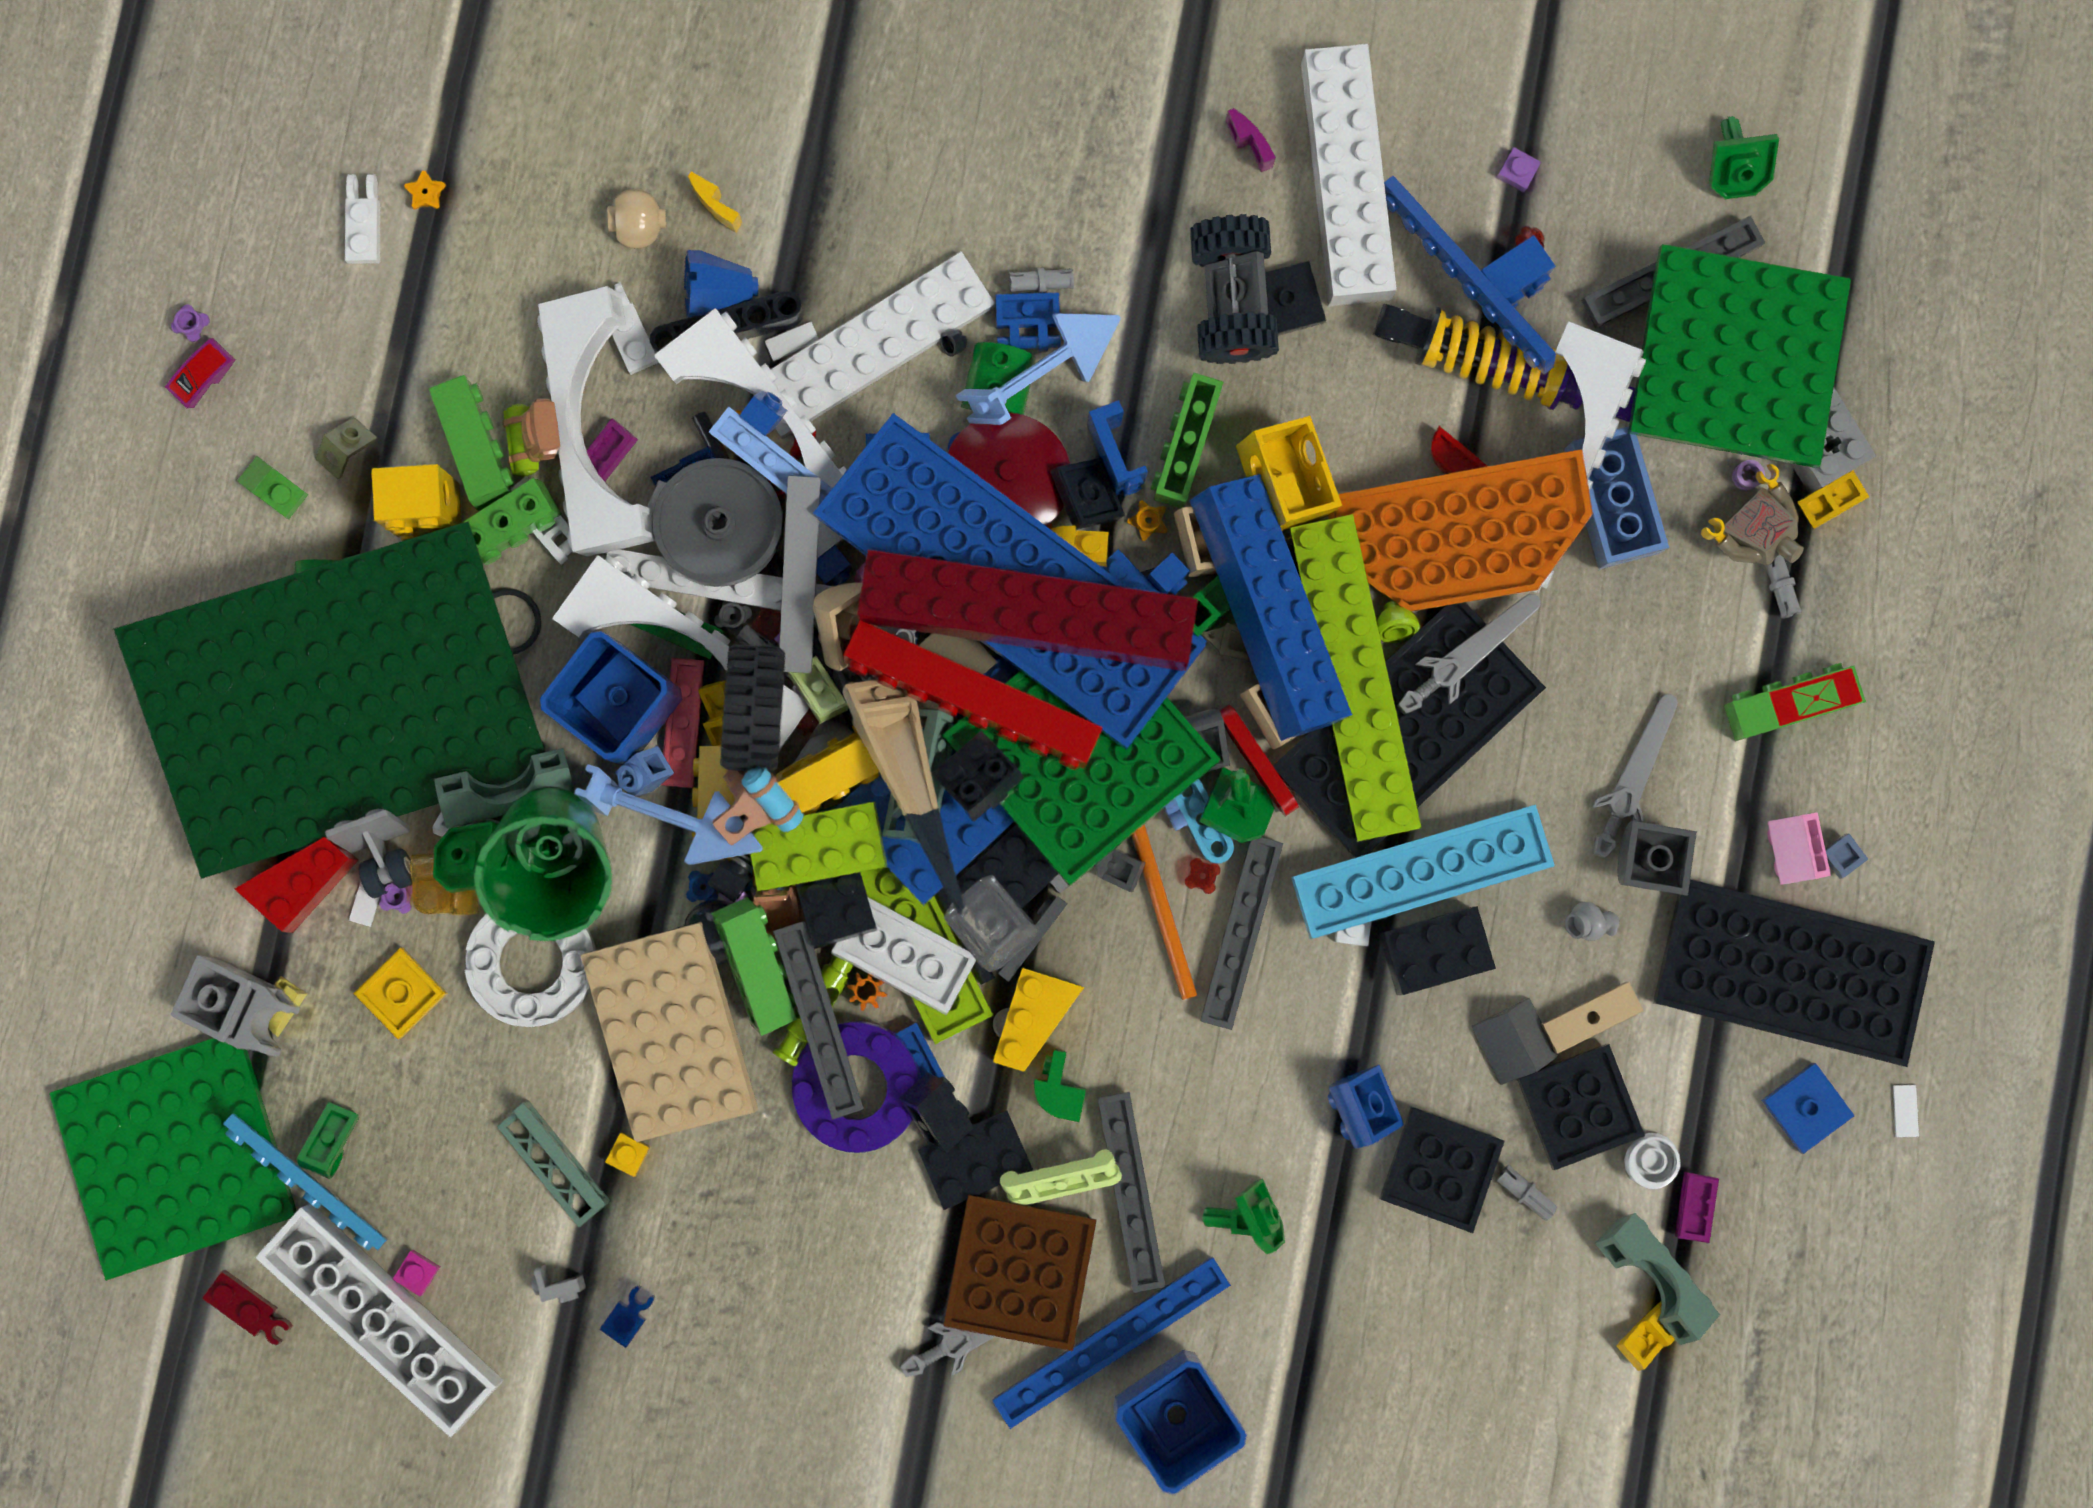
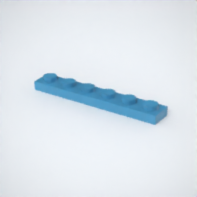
[223,1114,387,1251]

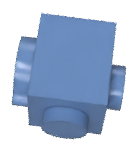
[615,746,674,797]

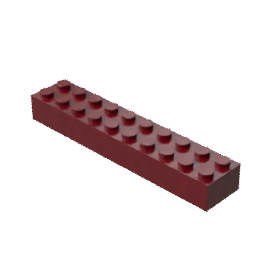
[857,550,1198,671]

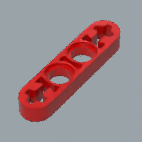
[1219,704,1299,817]

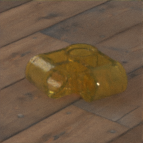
[410,853,479,915]

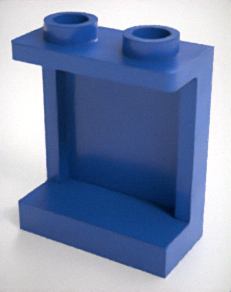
[1087,400,1148,496]

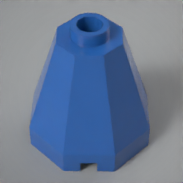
[684,250,758,318]

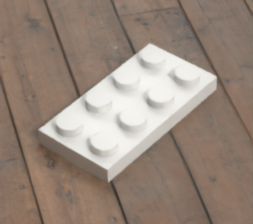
[831,898,978,1016]

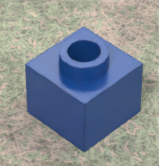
[739,390,788,436]
[817,545,853,586]
[1147,553,1190,595]

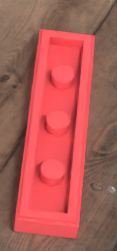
[661,658,705,788]

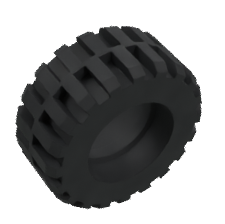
[720,644,785,773]

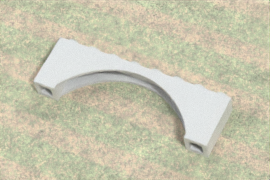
[537,286,655,557]
[654,308,847,558]
[1533,321,1646,593]
[552,555,810,752]

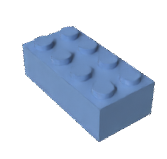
[1564,426,1669,570]

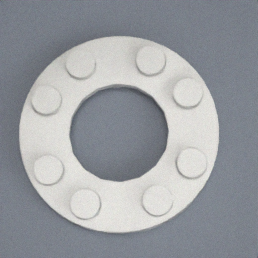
[465,914,596,1027]

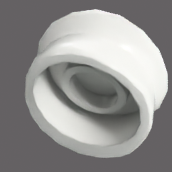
[1624,1133,1681,1189]

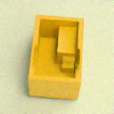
[1236,416,1342,531]
[372,464,462,541]

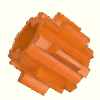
[847,973,887,1011]

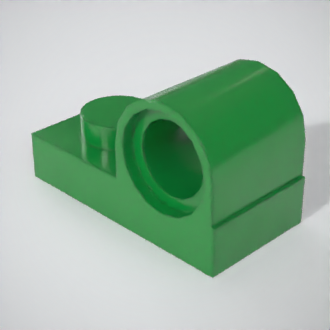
[296,1102,359,1179]

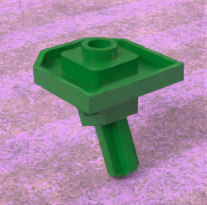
[1709,116,1779,199]
[1199,767,1275,843]
[433,821,498,893]
[1202,1178,1285,1255]

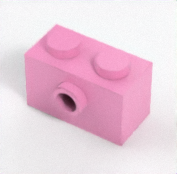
[1768,812,1831,885]

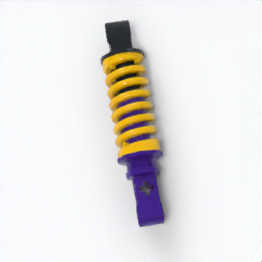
[1373,304,1635,422]

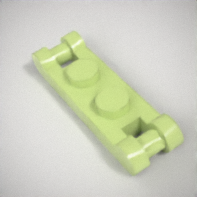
[1000,1150,1122,1205]

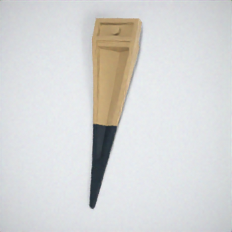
[842,679,965,915]

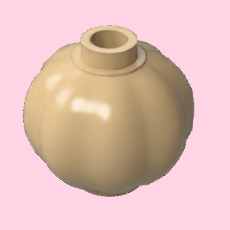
[607,189,666,249]

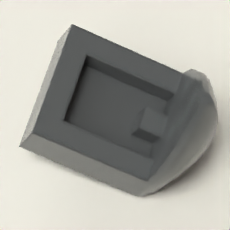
[1095,849,1146,892]

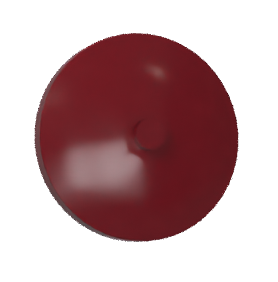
[948,413,1070,527]

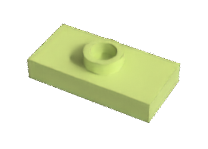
[788,656,848,724]

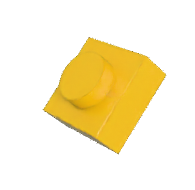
[605,1132,651,1177]

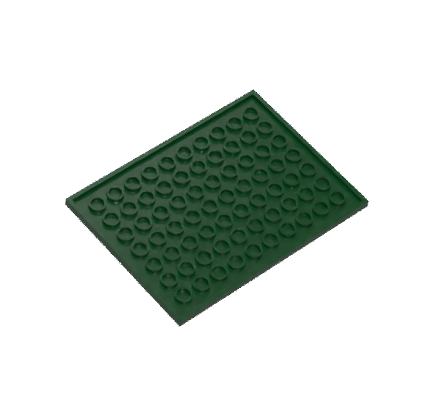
[113,521,546,879]

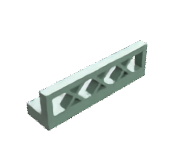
[882,709,958,844]
[497,1101,611,1227]

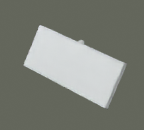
[765,322,819,361]
[349,882,380,927]
[1893,1085,1919,1137]

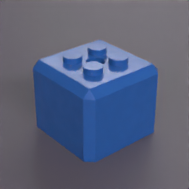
[540,631,682,765]
[1113,1350,1247,1494]

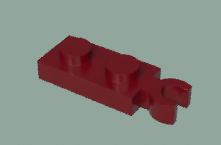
[202,1270,293,1345]

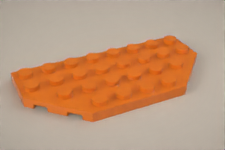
[1328,449,1593,611]

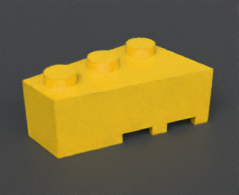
[776,725,880,815]
[691,746,742,860]
[993,968,1084,1072]

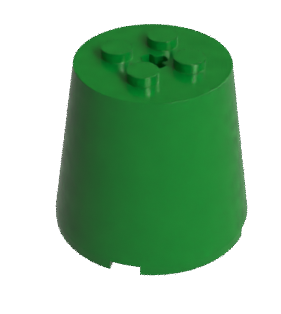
[474,788,613,941]

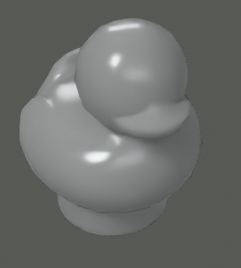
[1565,901,1620,941]

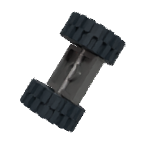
[1190,214,1279,364]

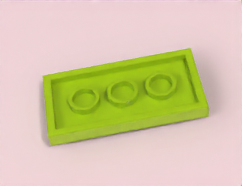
[751,802,887,892]

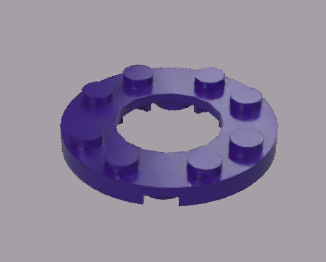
[792,1021,921,1153]

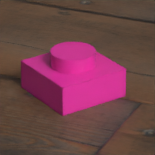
[392,1250,440,1296]

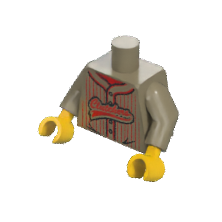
[1701,464,1804,566]

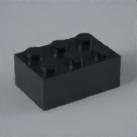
[1379,906,1496,995]

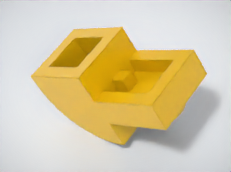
[1051,526,1109,567]

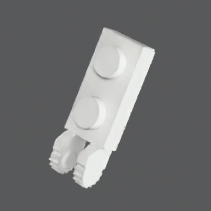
[345,174,380,264]
[612,282,659,375]

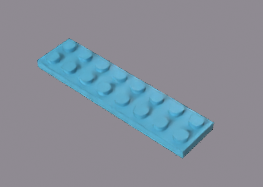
[1291,805,1555,939]

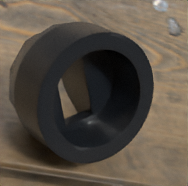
[939,329,967,357]

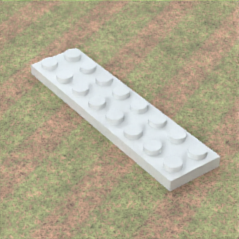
[771,251,995,439]

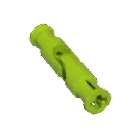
[772,955,854,1067]

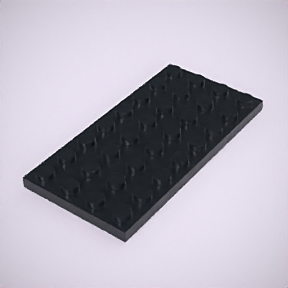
[1273,602,1546,858]
[1653,879,1935,1067]

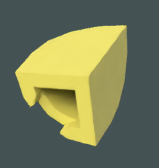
[268,976,308,1037]

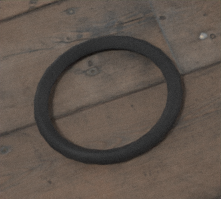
[493,588,542,655]

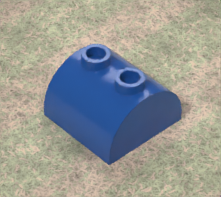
[1328,1064,1404,1149]

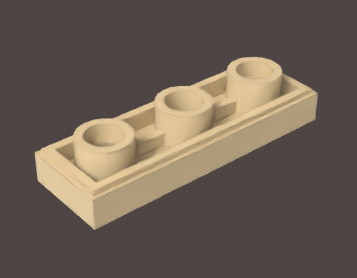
[1541,982,1644,1054]

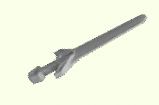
[1397,594,1541,714]
[1591,694,1677,858]
[900,1322,995,1377]

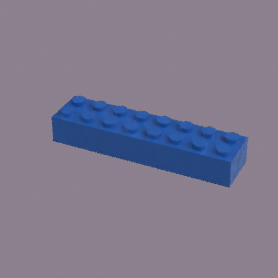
[1190,474,1352,741]

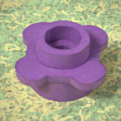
[171,305,210,342]
[379,882,415,914]

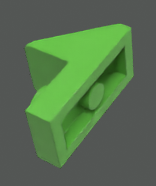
[237,456,309,519]

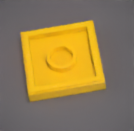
[353,947,448,1040]

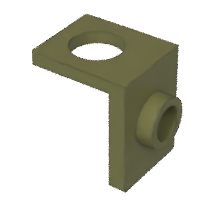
[316,417,377,479]

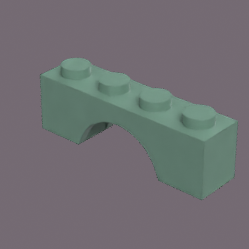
[434,748,575,829]
[1595,1213,1720,1345]

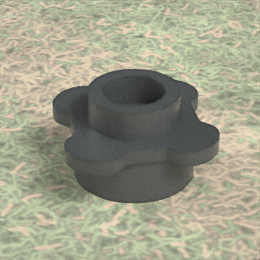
[714,601,752,636]

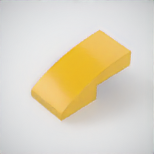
[688,171,743,233]
[1797,470,1869,529]
[698,680,726,746]
[1616,1301,1675,1371]

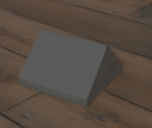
[1471,998,1558,1085]

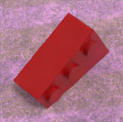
[234,837,359,933]

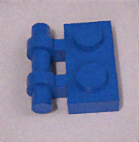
[996,292,1061,352]

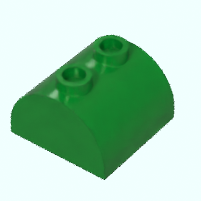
[961,342,1036,415]

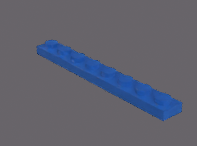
[1384,175,1556,374]
[992,1256,1231,1429]

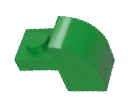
[1192,576,1230,637]
[1034,1049,1086,1122]

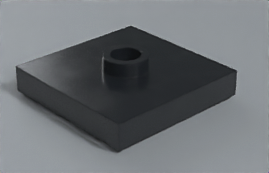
[1265,261,1326,336]
[1050,458,1125,530]

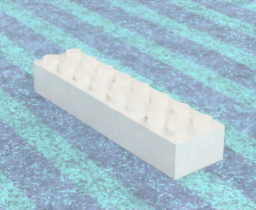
[1301,44,1397,306]
[255,1204,504,1437]

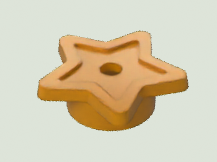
[404,170,446,210]
[1127,500,1167,541]

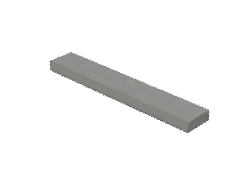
[780,476,821,673]

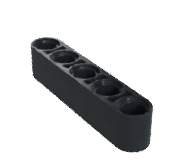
[649,291,804,353]

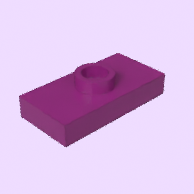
[587,418,638,482]
[1675,1172,1719,1243]

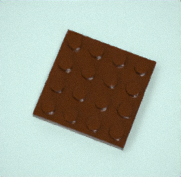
[943,1195,1097,1351]

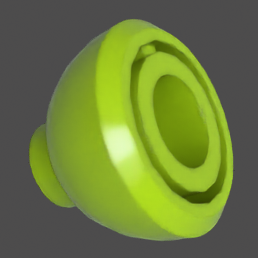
[1377,601,1420,643]

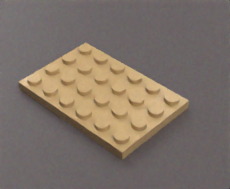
[581,922,758,1142]

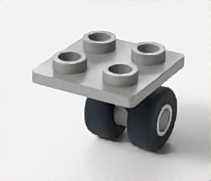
[325,809,416,898]

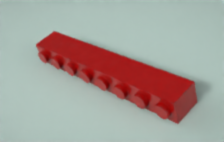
[843,620,1103,770]

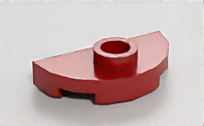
[1430,426,1488,474]

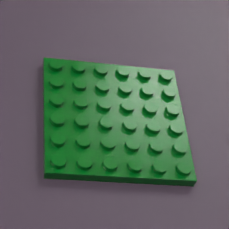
[1628,244,1851,468]
[943,671,1221,887]
[49,1038,297,1281]

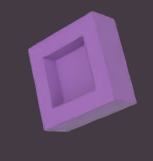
[1497,147,1541,192]

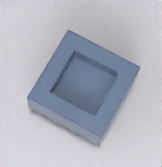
[1825,833,1868,879]

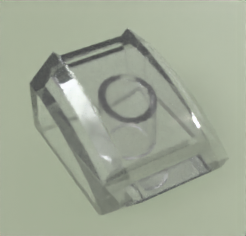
[943,875,1039,972]

